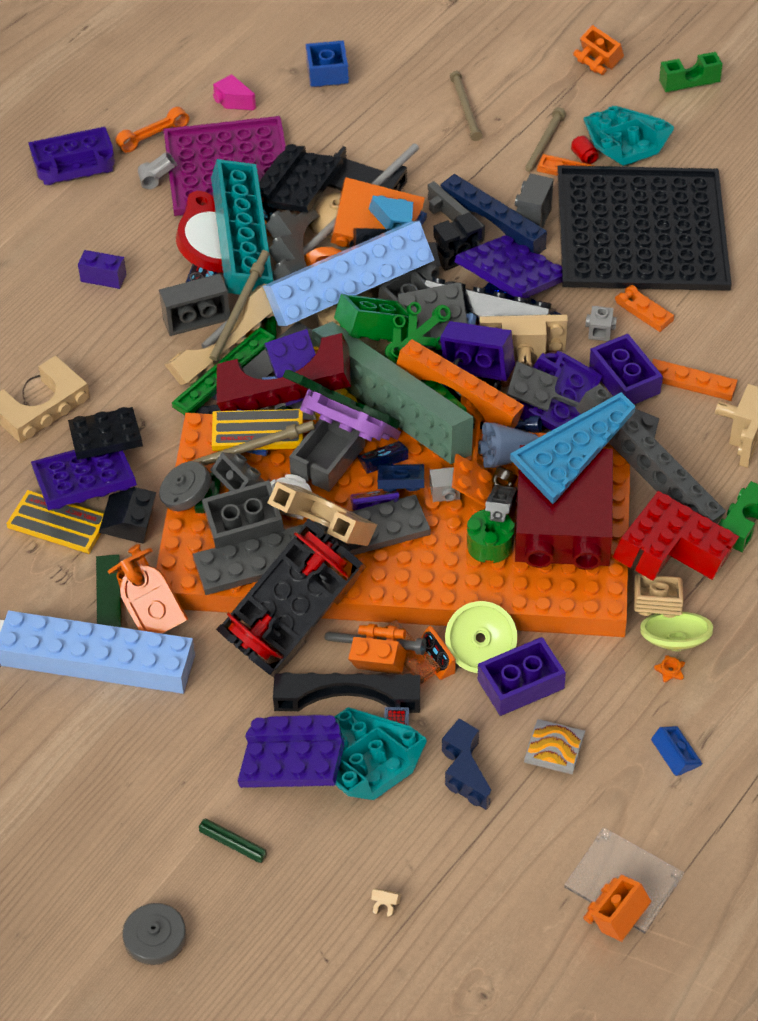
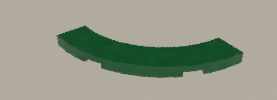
[283,370,400,429]

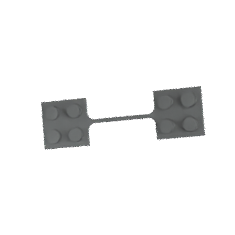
[506,361,660,438]

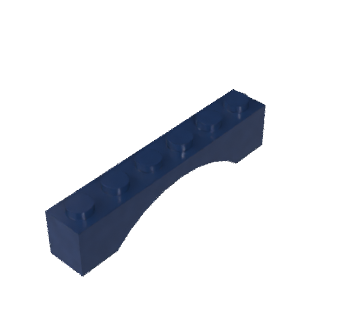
[441,174,547,254]

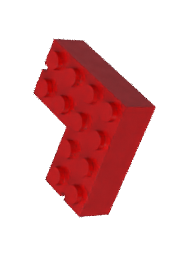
[612,491,739,581]

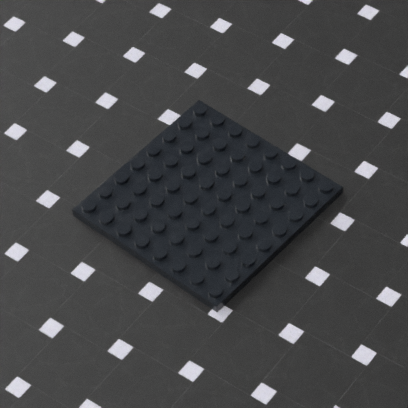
[557,165,732,291]

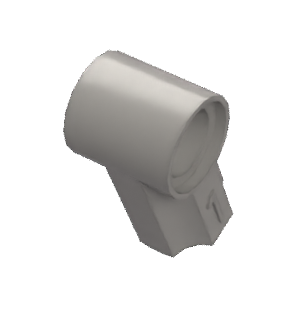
[138,152,177,189]

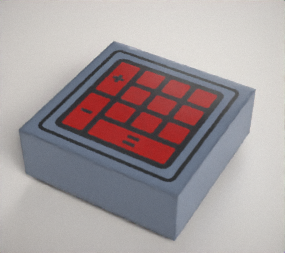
[384,707,409,726]

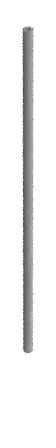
[201,143,419,349]

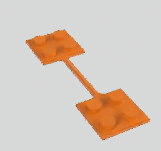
[452,395,493,506]

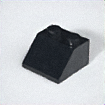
[99,487,156,544]

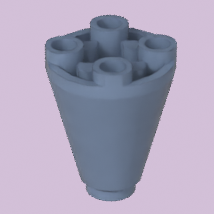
[478,422,539,468]

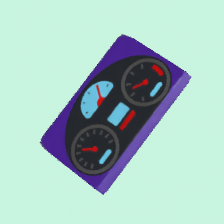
[350,490,399,511]

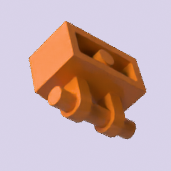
[573,25,624,75]
[348,623,407,674]
[583,875,651,942]

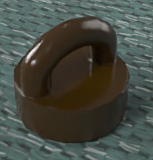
[492,466,518,487]

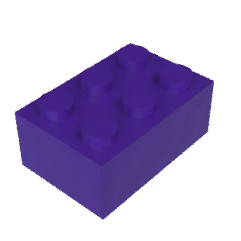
[440,321,515,381]
[264,329,316,406]
[589,333,663,404]
[477,637,566,716]

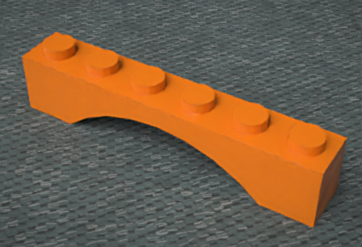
[396,339,524,428]

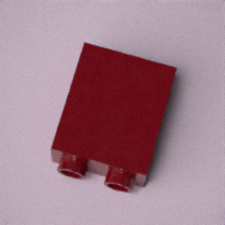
[515,445,613,570]

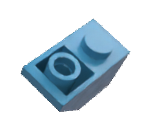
[369,195,413,229]

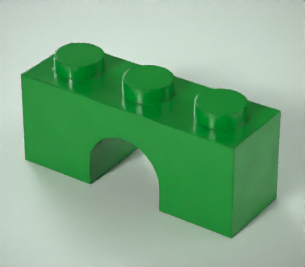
[659,52,723,92]
[718,481,758,552]

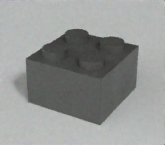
[515,173,554,228]

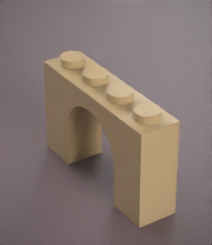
[0,355,90,444]
[267,482,377,546]

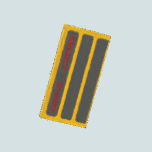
[212,409,303,451]
[6,490,104,554]

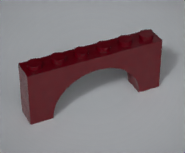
[217,333,351,411]

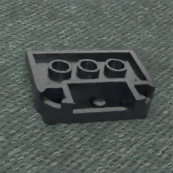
[259,144,343,213]

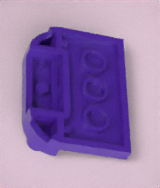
[28,126,115,185]
[516,351,603,431]
[237,715,345,788]

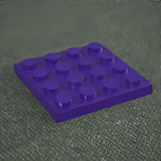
[455,235,562,298]
[31,450,137,510]

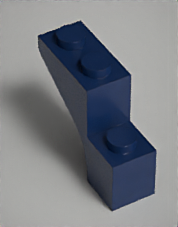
[442,718,491,810]

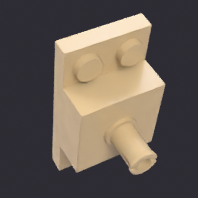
[479,315,568,367]
[715,384,758,468]

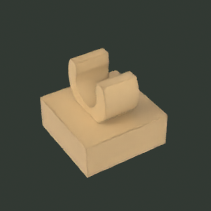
[371,888,401,916]

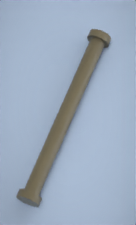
[450,71,482,141]

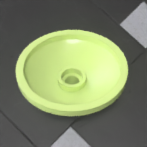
[445,601,517,673]
[640,612,713,651]

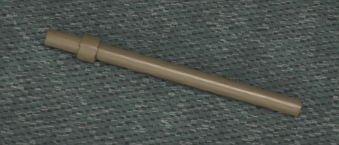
[210,250,270,361]
[192,420,316,466]

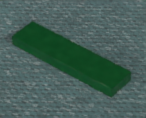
[96,554,122,628]

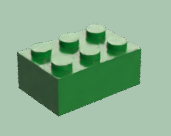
[334,294,408,342]

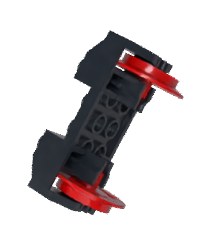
[216,518,366,677]

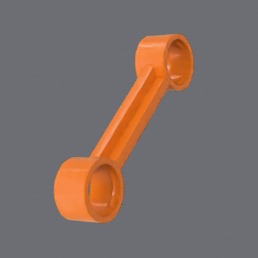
[116,107,189,153]

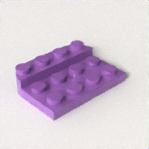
[300,389,401,441]

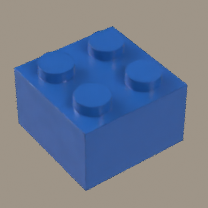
[306,40,349,87]

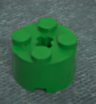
[467,509,514,563]

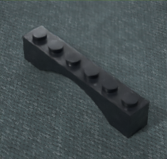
[273,672,420,713]

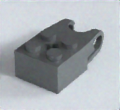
[378,264,454,302]

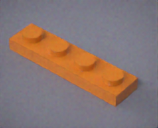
[652,359,738,401]

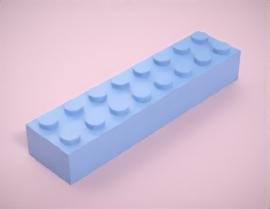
[263,221,434,326]
[0,611,195,694]

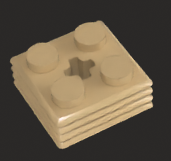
[634,574,684,618]

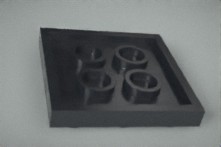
[68,407,143,460]

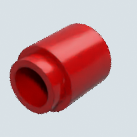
[571,136,599,165]

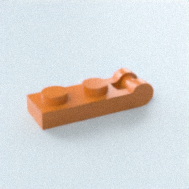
[615,285,674,332]

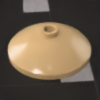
[309,193,341,238]

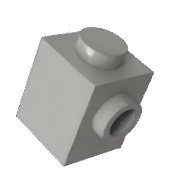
[430,467,460,502]

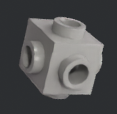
[585,306,617,341]

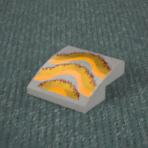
[524,719,585,775]

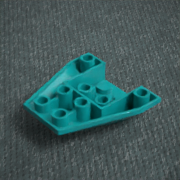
[583,106,674,166]
[334,707,427,800]

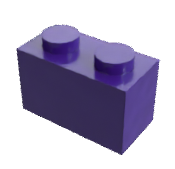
[78,250,127,289]

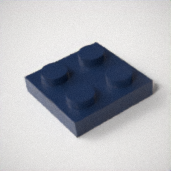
[378,464,424,492]

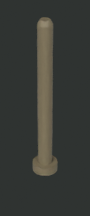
[526,107,566,172]

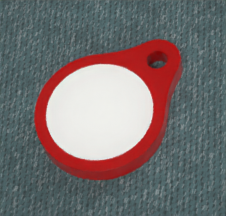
[176,191,223,273]

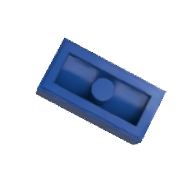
[651,726,702,776]

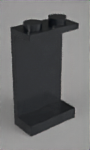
[328,146,407,191]

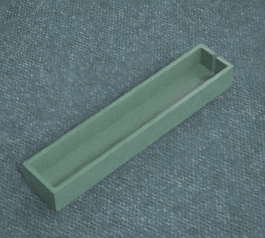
[311,321,473,464]

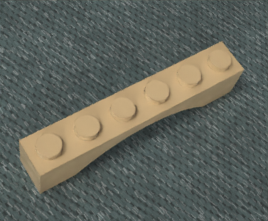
[164,284,274,385]

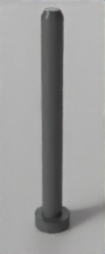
[325,632,426,655]

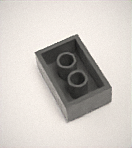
[159,274,230,336]
[202,480,284,549]

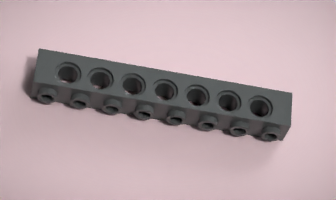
[576,384,726,524]

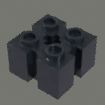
[433,212,482,271]

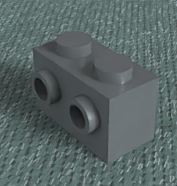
[210,452,264,491]

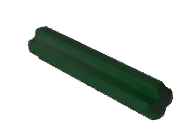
[199,819,267,863]

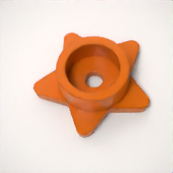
[654,655,685,682]

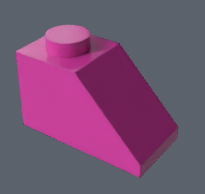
[213,74,256,110]

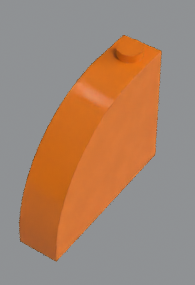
[330,177,425,247]

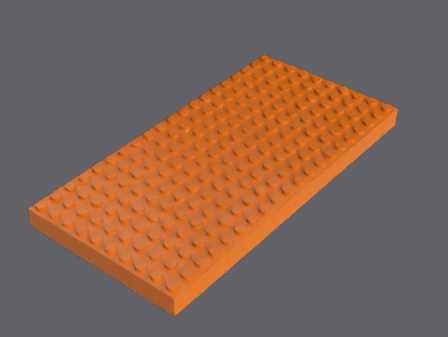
[156,413,630,637]

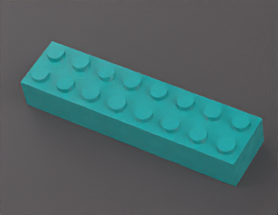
[211,159,273,295]

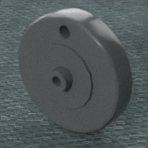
[159,461,211,511]
[122,903,186,965]

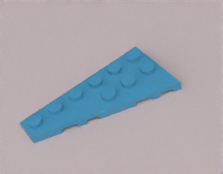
[510,392,636,504]

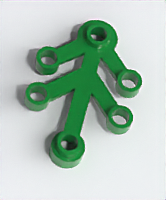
[385,302,451,364]

